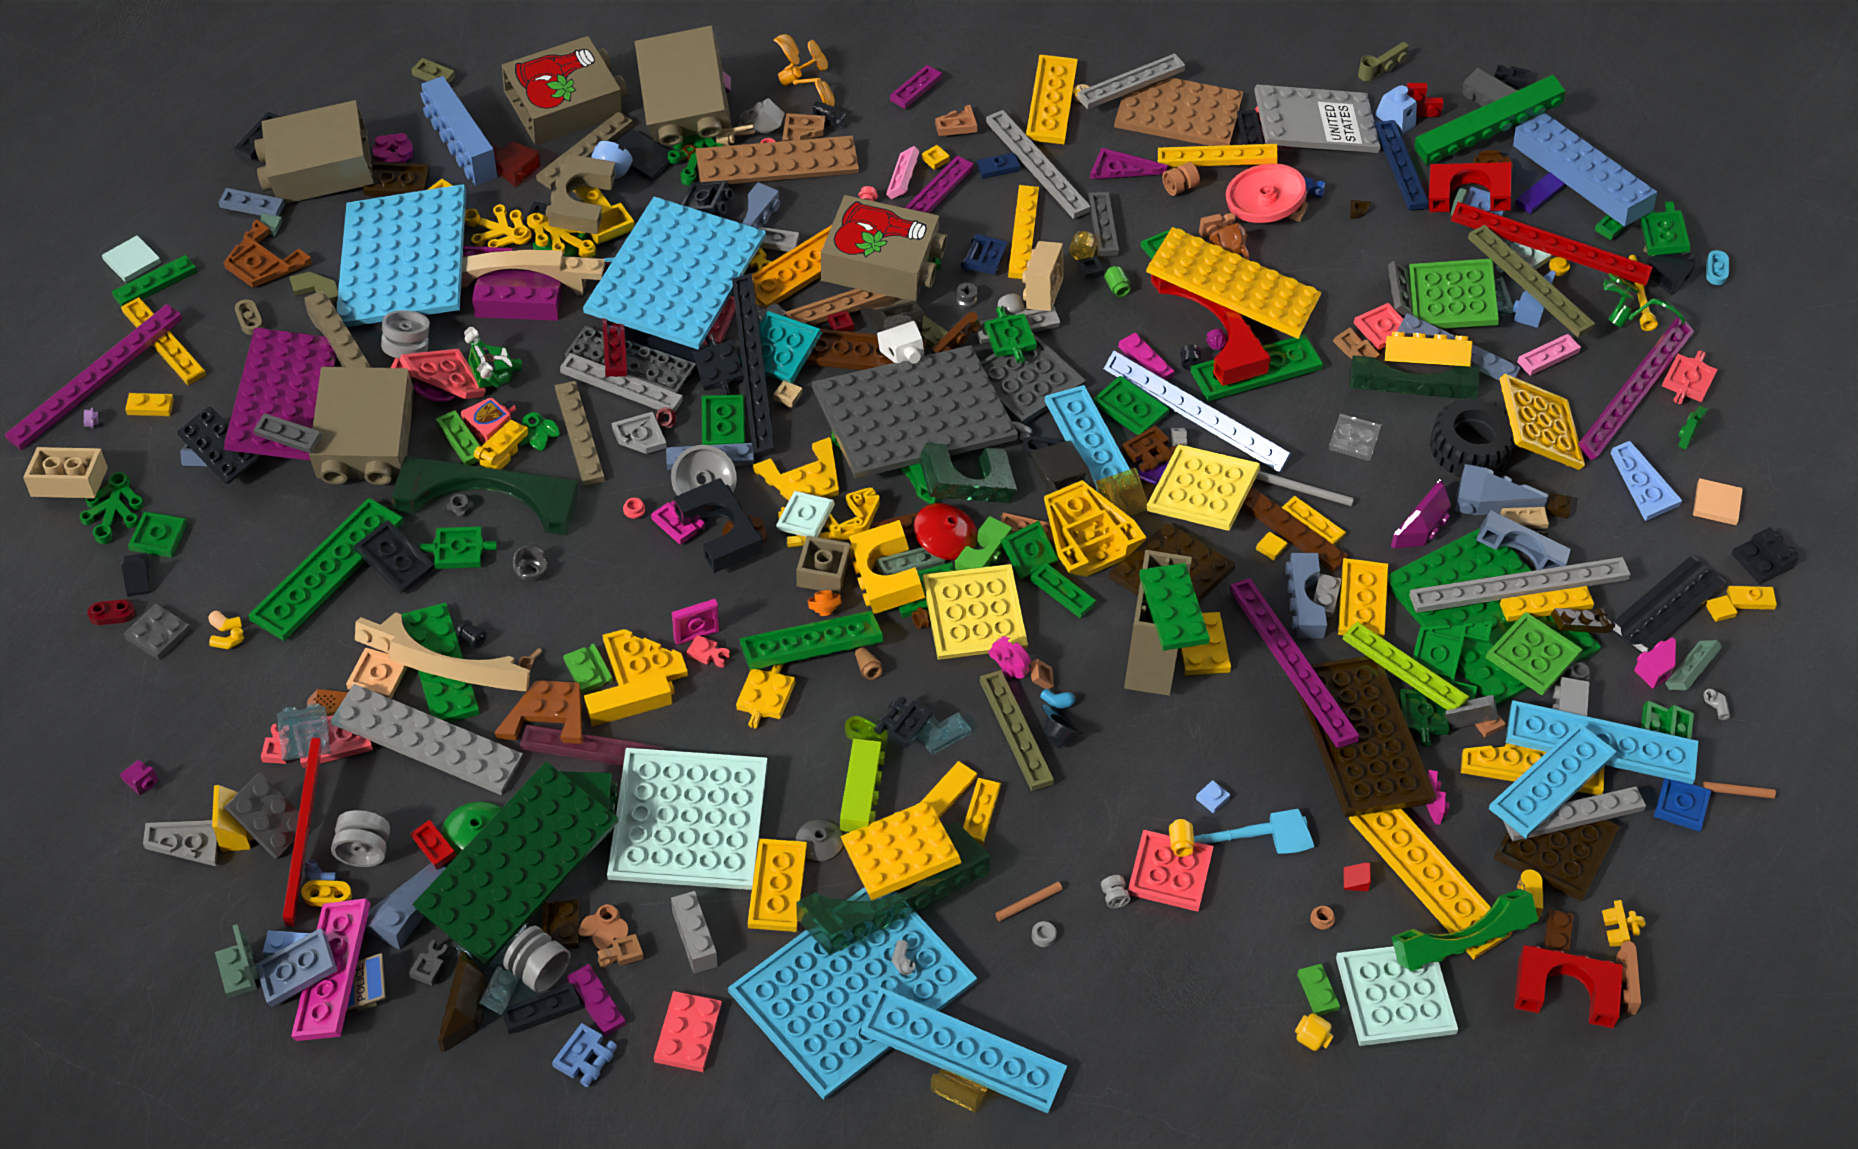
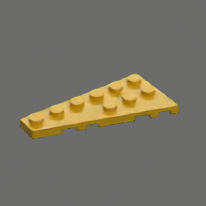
[1461,744,1604,795]

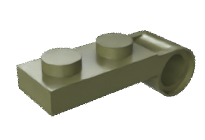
[1358,41,1409,81]

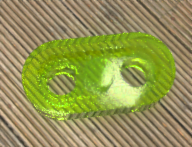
[845,716,888,750]

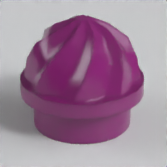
[1206,329,1227,350]

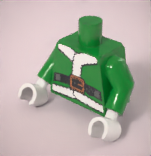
[464,326,522,388]

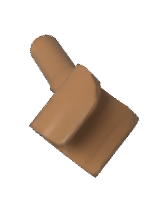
[518,648,542,671]

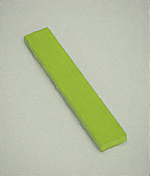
[1343,621,1469,710]

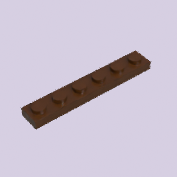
[1242,486,1348,573]

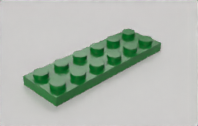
[1190,334,1323,401]
[401,602,480,723]
[739,610,883,670]

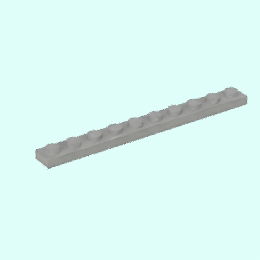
[1409,557,1630,613]

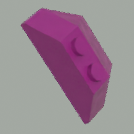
[1391,479,1451,548]

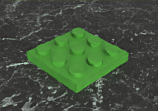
[1486,612,1582,696]

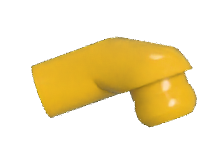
[209,628,244,649]

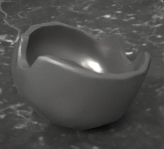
[513,546,547,581]

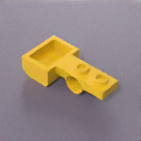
[573,187,635,245]

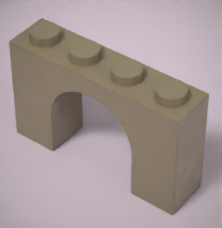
[546,154,615,234]

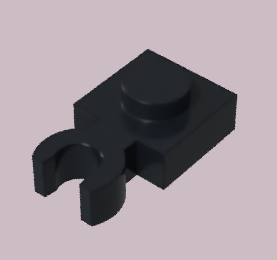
[1494,65,1530,88]
[813,101,846,128]

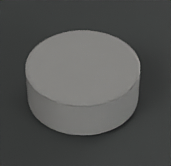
[1032,921,1056,947]

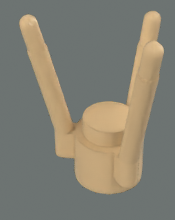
[716,125,755,146]

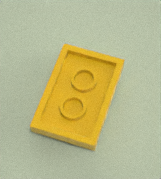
[1180,612,1231,676]

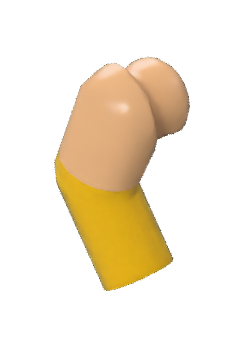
[209,611,242,632]

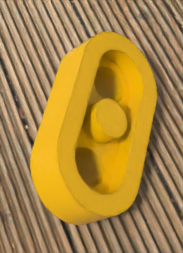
[301,880,352,907]

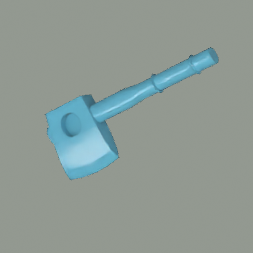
[1194,809,1314,853]

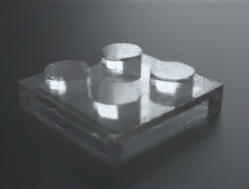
[1328,414,1381,461]

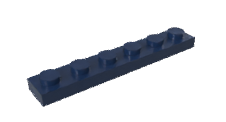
[1375,120,1429,211]

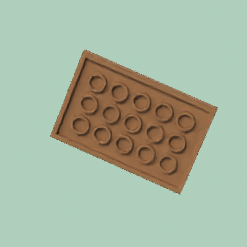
[1114,70,1243,146]

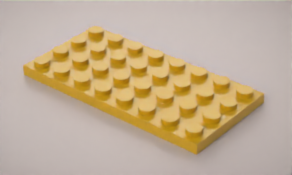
[1146,227,1322,339]

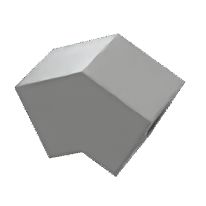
[1171,428,1187,448]

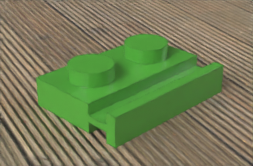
[563,644,613,694]

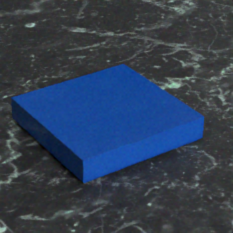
[1654,778,1712,832]

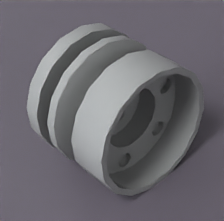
[503,926,571,993]

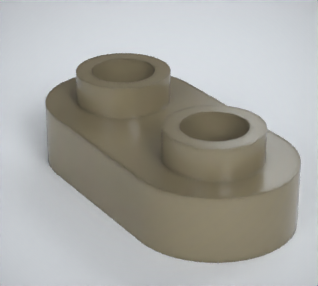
[235,299,263,335]

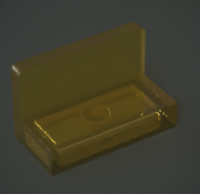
[930,1068,988,1113]

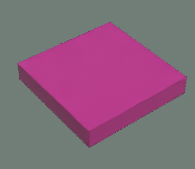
[672,599,719,645]

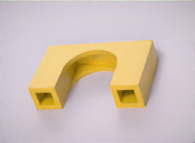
[849,520,925,614]

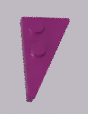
[1090,148,1168,179]

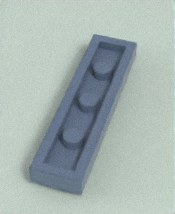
[666,443,754,470]

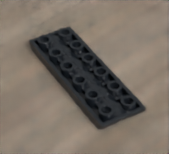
[1611,555,1728,654]

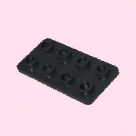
[177,406,260,484]

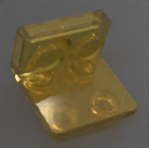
[1096,468,1148,516]

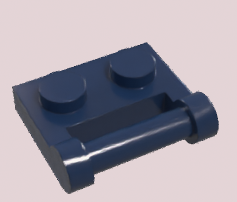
[960,234,1008,275]

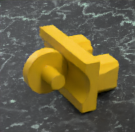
[1602,900,1645,947]

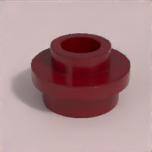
[655,407,677,429]

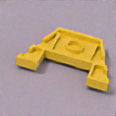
[753,437,839,501]

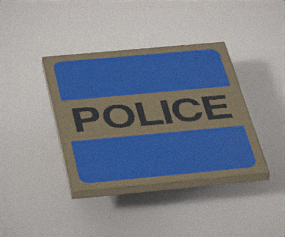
[346,953,386,1011]

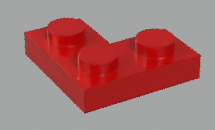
[1406,83,1443,117]

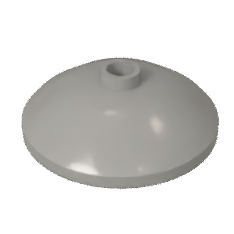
[671,445,737,496]

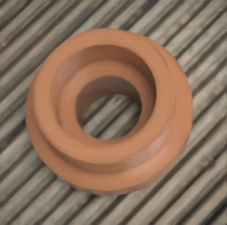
[1310,906,1335,930]

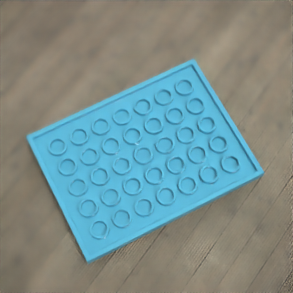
[337,184,466,327]
[583,197,766,350]
[728,887,977,1100]

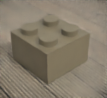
[796,536,850,594]

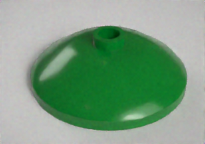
[441,802,502,860]

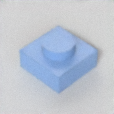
[1196,780,1230,814]

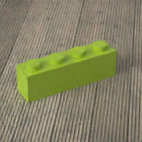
[840,739,885,832]

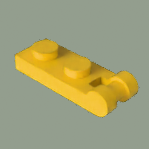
[474,420,528,466]

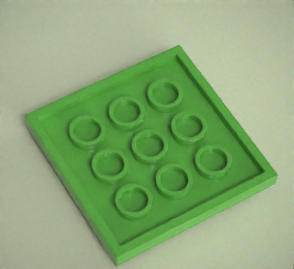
[1409,259,1499,329]

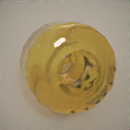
[1069,231,1097,260]

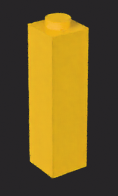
[584,673,675,727]

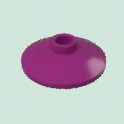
[414,379,456,402]

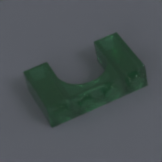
[919,443,1017,503]

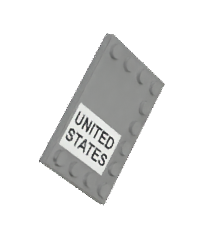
[1254,84,1381,153]

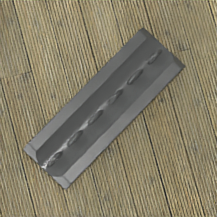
[565,326,696,393]

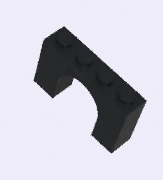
[673,478,764,573]

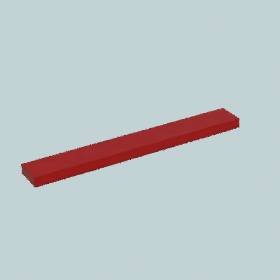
[283,738,322,927]

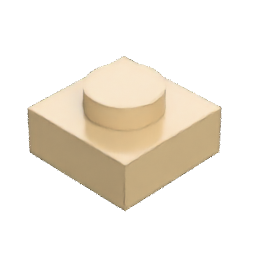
[773,381,802,408]

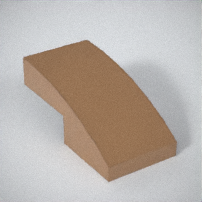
[1333,328,1379,366]

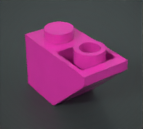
[1634,637,1676,689]

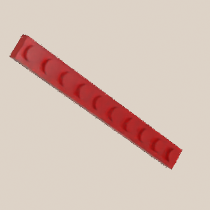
[1451,202,1652,286]

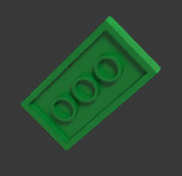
[1139,563,1210,651]

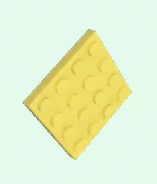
[1147,444,1260,531]
[922,564,1028,660]

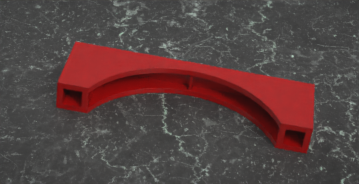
[1151,274,1271,386]

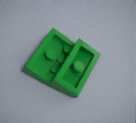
[1641,701,1694,739]

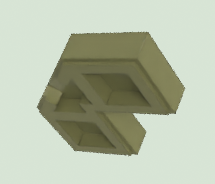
[289,272,338,303]

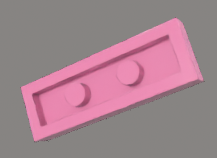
[886,146,919,199]
[1517,334,1581,376]

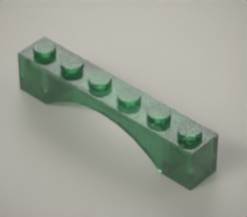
[1349,355,1479,400]

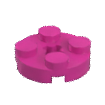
[373,133,414,163]
[988,636,1031,679]

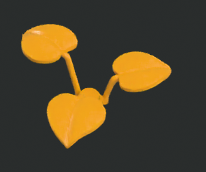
[774,34,835,107]

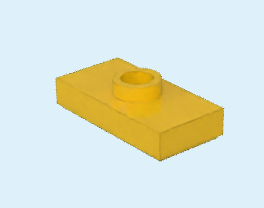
[1727,586,1777,610]

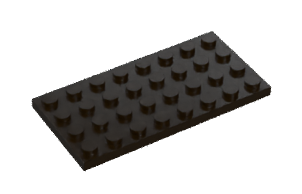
[1295,656,1437,818]

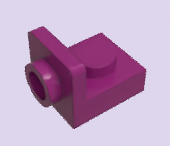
[120,760,159,796]

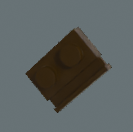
[543,900,580,949]

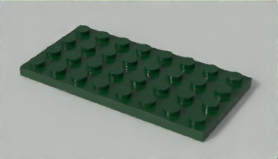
[412,761,619,967]

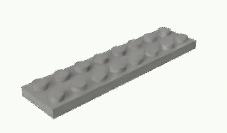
[331,684,523,795]

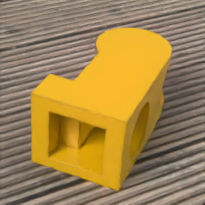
[1517,870,1543,919]

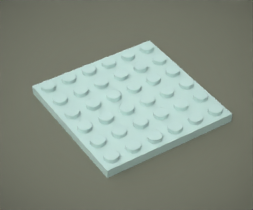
[607,748,767,890]

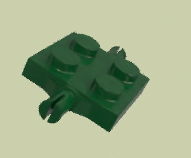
[1399,689,1449,747]

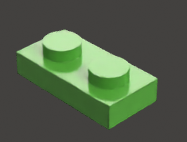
[1297,964,1340,1016]

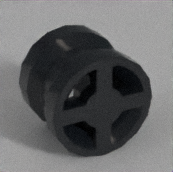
[1180,344,1202,371]

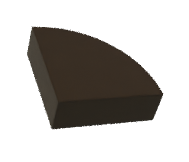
[1350,200,1371,219]

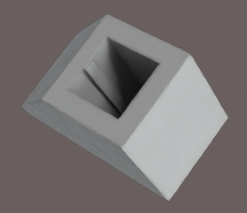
[738,99,784,134]

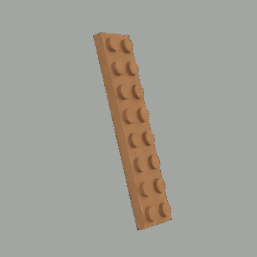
[696,136,859,184]

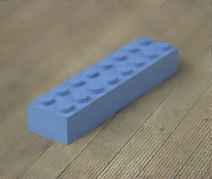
[1513,112,1657,226]

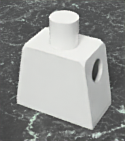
[877,321,924,364]

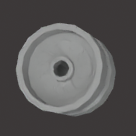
[381,310,430,359]
[331,810,390,867]

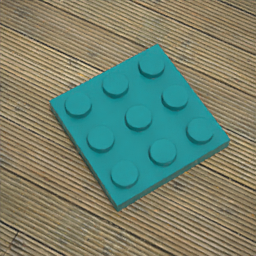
[739,311,822,384]

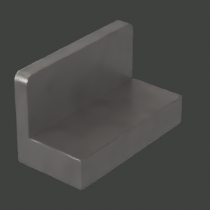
[1445,695,1498,729]

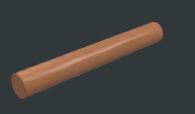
[1702,781,1776,799]
[995,882,1062,922]

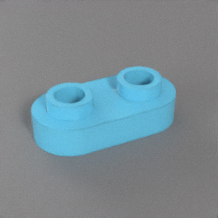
[1706,250,1729,285]

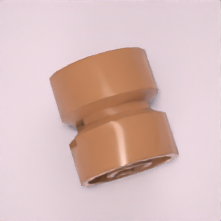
[1162,162,1200,196]

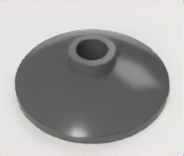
[796,820,843,862]

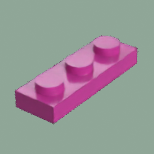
[1118,333,1175,380]

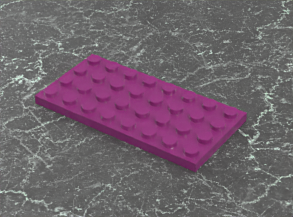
[224,328,337,461]

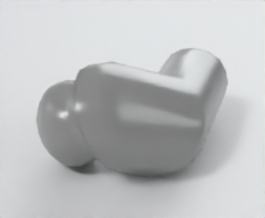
[1011,421,1033,441]
[1703,689,1730,720]
[892,940,915,975]

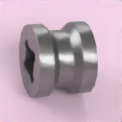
[956,283,977,309]

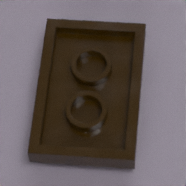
[363,162,430,197]

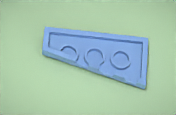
[1611,441,1682,521]

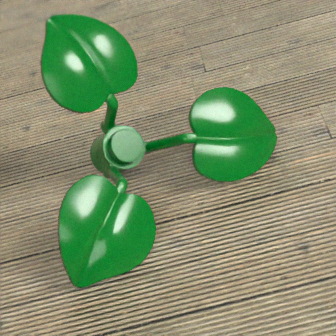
[1603,273,1685,328]

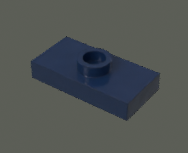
[976,153,1020,179]

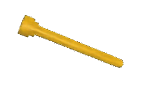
[1628,255,1658,331]

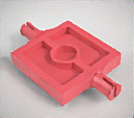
[1662,351,1717,404]

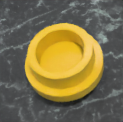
[1549,257,1570,276]

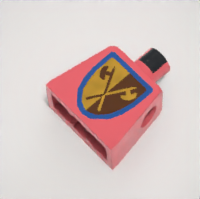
[461,398,516,444]

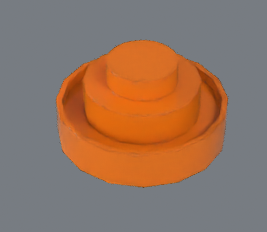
[807,590,842,616]

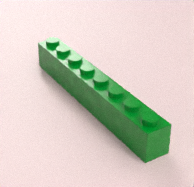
[1415,75,1566,166]

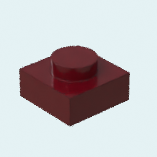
[828,310,854,332]

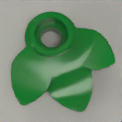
[518,412,560,451]

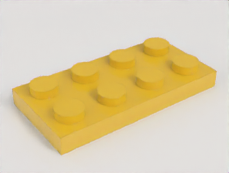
[1338,558,1388,639]
[748,839,807,932]

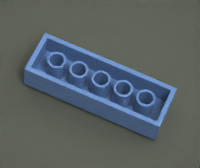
[420,76,497,186]

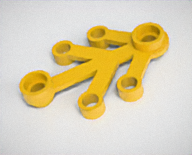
[465,204,532,248]
[527,213,596,258]

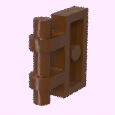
[1122,425,1176,472]

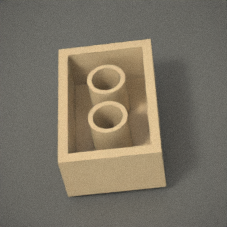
[1022,241,1064,311]
[23,447,108,498]

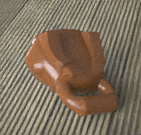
[1209,223,1249,260]

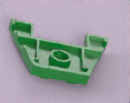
[1413,621,1493,700]

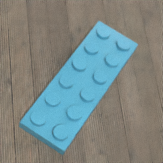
[1045,385,1138,498]
[1489,723,1617,839]

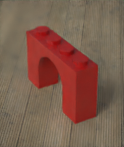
[1429,162,1512,212]
[1514,945,1623,1028]

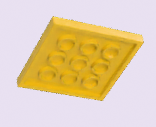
[1499,374,1585,470]
[840,800,961,901]

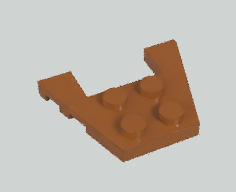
[223,219,312,288]
[495,680,583,744]

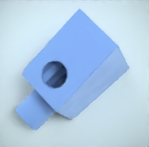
[1375,85,1417,135]

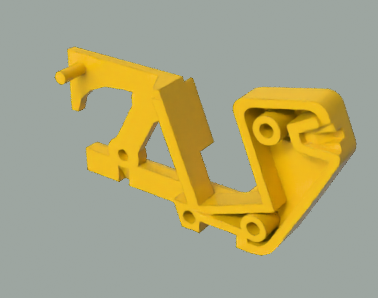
[778,488,880,548]

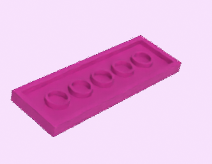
[291,899,371,1041]

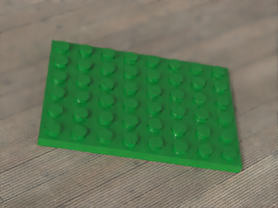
[1387,528,1601,707]

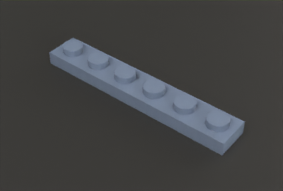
[1397,313,1520,381]

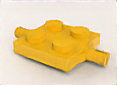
[736,664,796,728]

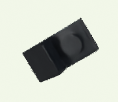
[121,553,150,597]

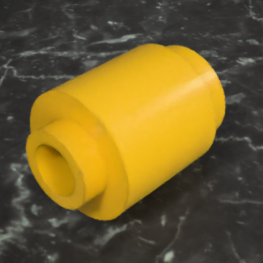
[1169,819,1195,857]

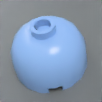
[591,141,633,179]

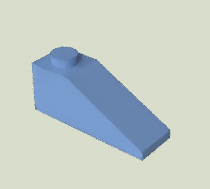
[1512,271,1556,328]

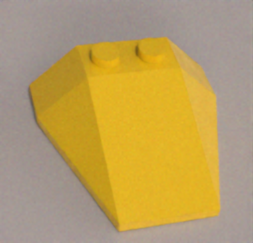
[1044,480,1146,577]

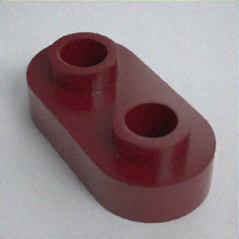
[87,599,136,625]

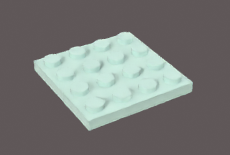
[1336,946,1458,1046]

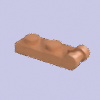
[1616,941,1641,1015]

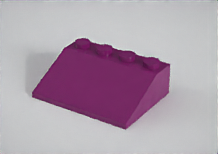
[472,270,564,321]

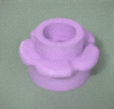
[84,408,98,429]

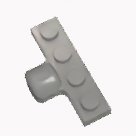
[977,293,1060,344]

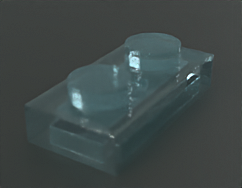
[479,966,519,1015]

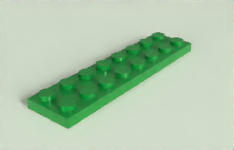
[248,498,404,641]

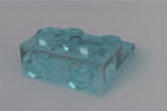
[277,704,331,761]

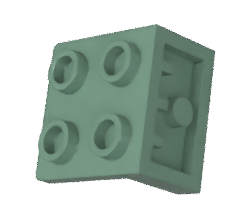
[215,924,259,998]

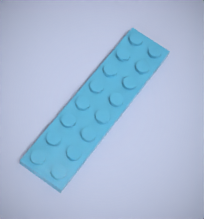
[1505,700,1698,784]
[860,987,1067,1113]

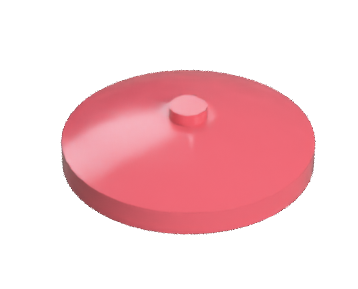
[1226,164,1307,223]

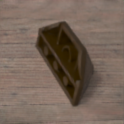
[437,950,490,1052]

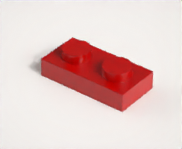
[410,820,457,870]

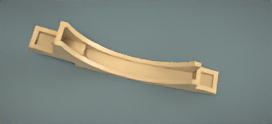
[461,250,605,296]
[355,612,530,691]

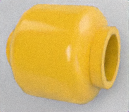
[1294,1013,1334,1051]

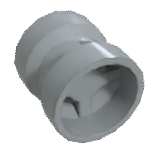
[1101,875,1130,909]

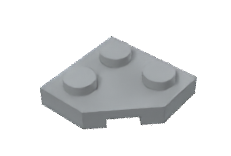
[612,412,667,454]

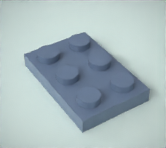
[256,928,338,1007]

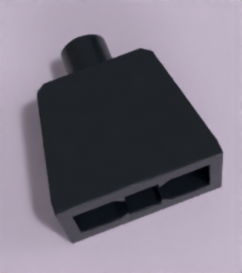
[1646,253,1696,296]

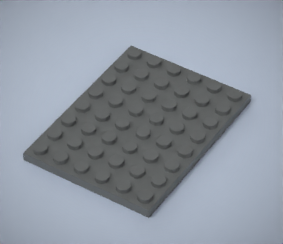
[812,345,1018,479]

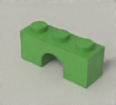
[955,516,1012,571]

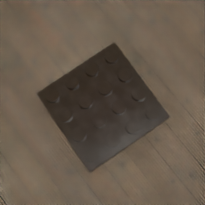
[1109,523,1235,602]
[1493,801,1620,902]

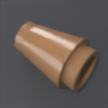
[855,647,882,680]

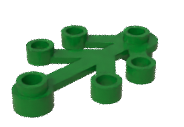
[668,134,723,186]
[80,472,144,544]

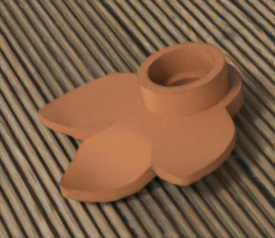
[579,904,628,950]

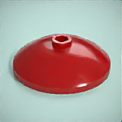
[914,503,978,560]

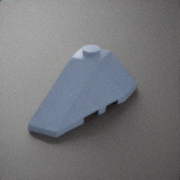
[1454,464,1548,515]
[364,863,445,950]

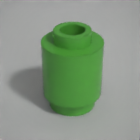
[1104,266,1131,297]

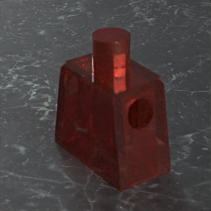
[493,142,541,187]

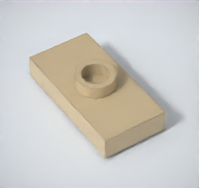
[1500,507,1549,529]

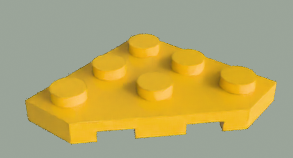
[602,629,688,686]

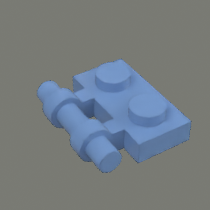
[552,1023,617,1087]

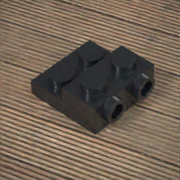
[681,180,733,217]
[1731,527,1798,585]

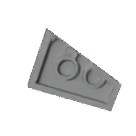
[143,820,219,866]

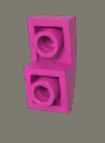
[1426,770,1449,825]

